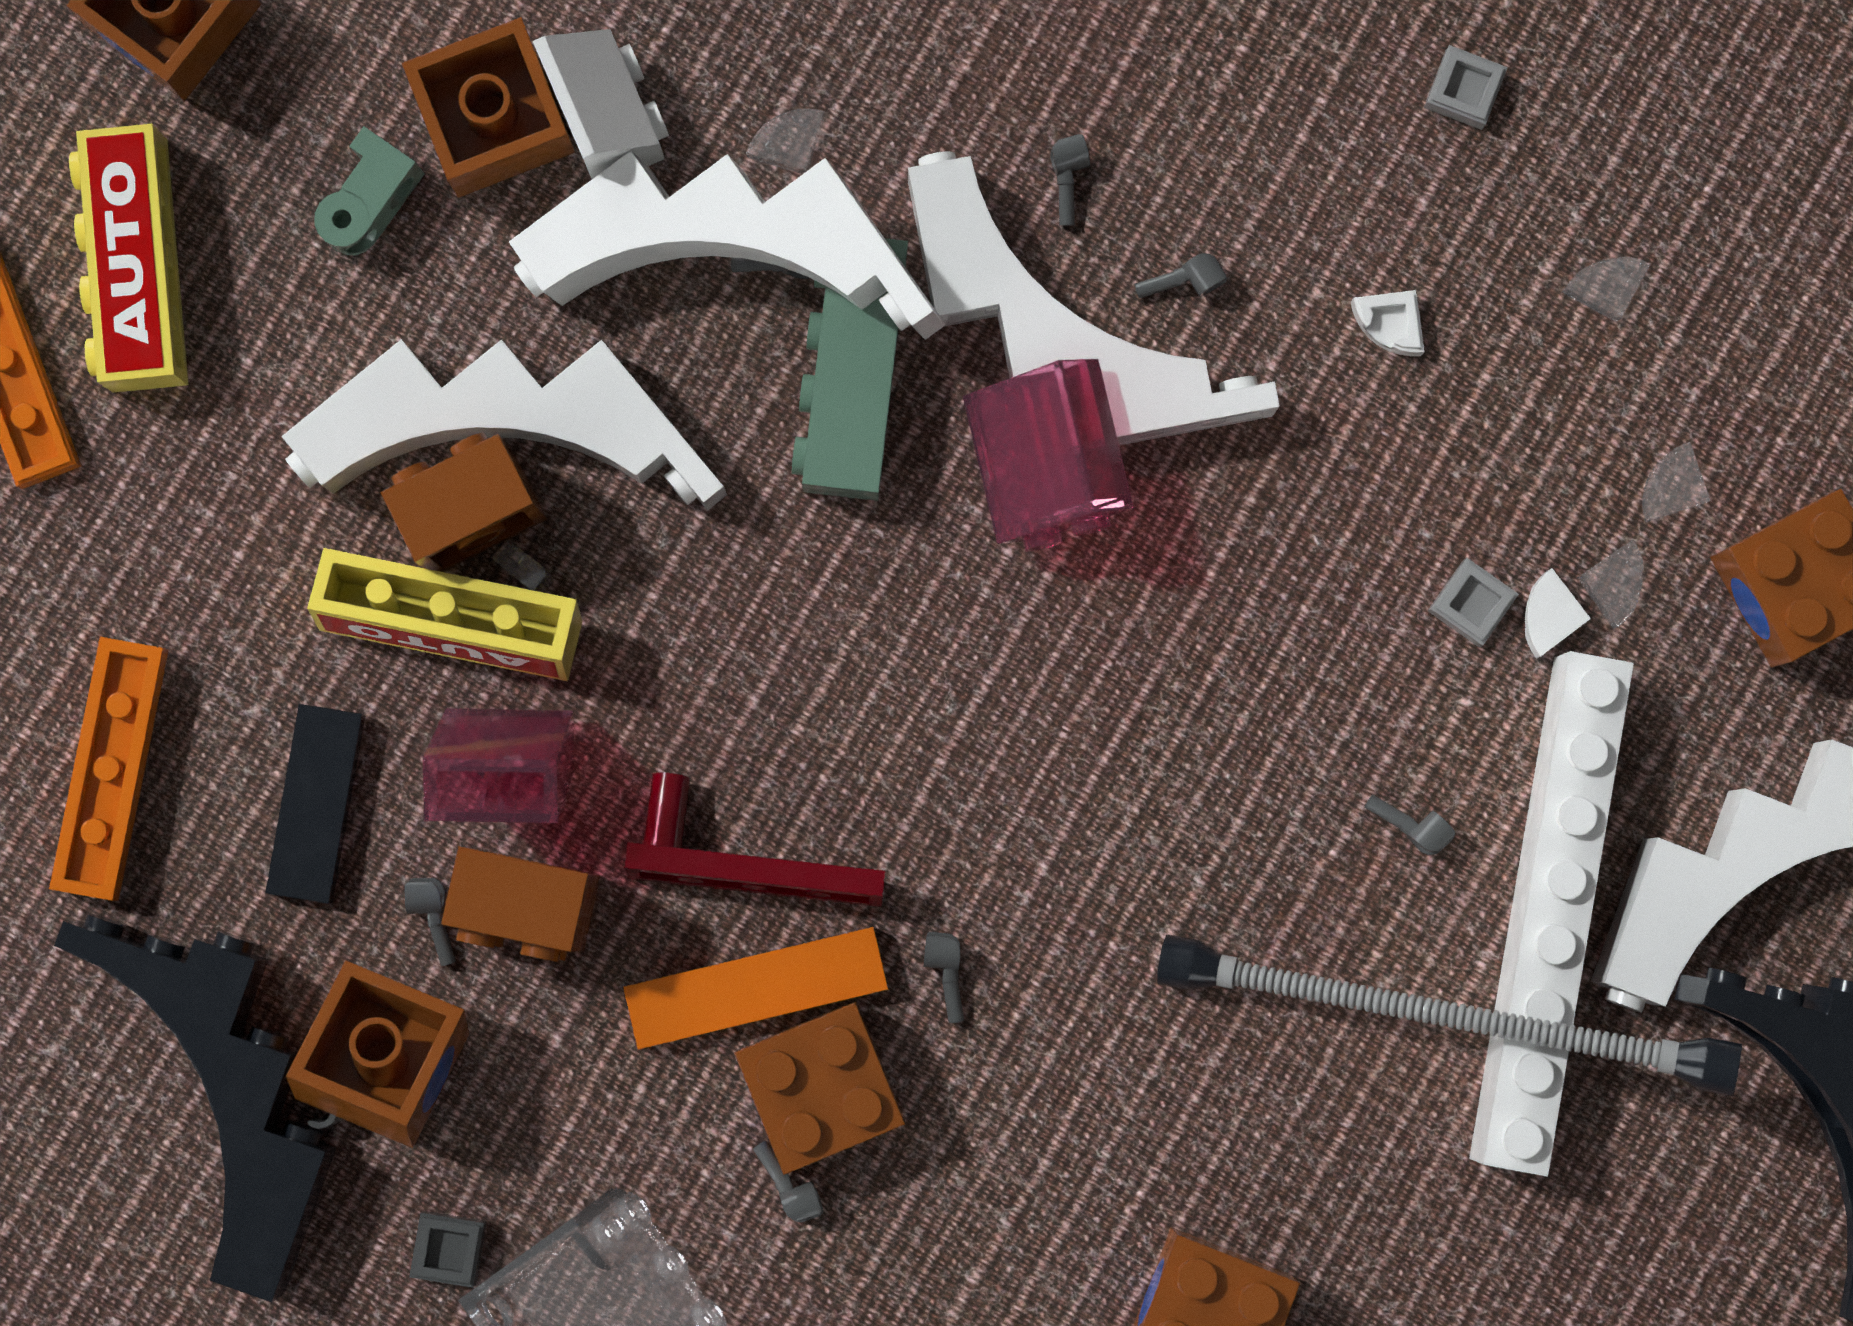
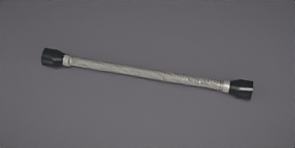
[1157,934,1742,1096]

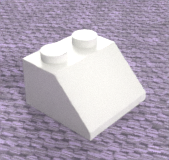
[533,29,669,179]

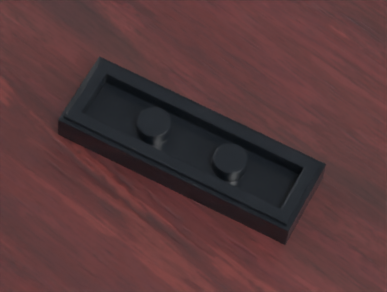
[265,704,366,904]

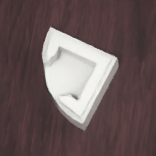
[1351,290,1425,356]
[1525,568,1591,658]

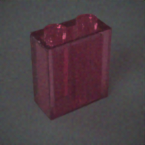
[963,359,1134,551]
[422,708,574,823]

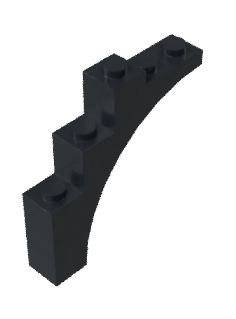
[54,913,337,1302]
[1675,967,1853,1321]

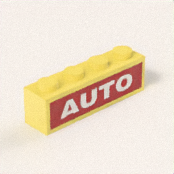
[69,124,188,393]
[307,548,582,681]

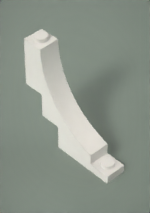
[509,151,946,340]
[908,151,1280,451]
[281,339,727,511]
[1591,740,1853,1013]

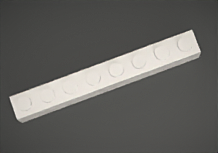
[1469,651,1634,1177]

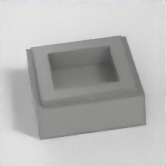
[1424,45,1508,130]
[1428,558,1519,647]

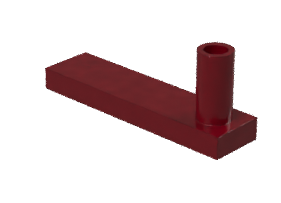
[624,772,885,907]

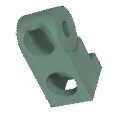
[314,126,425,255]

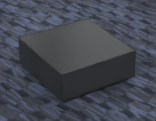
[409,1211,487,1288]

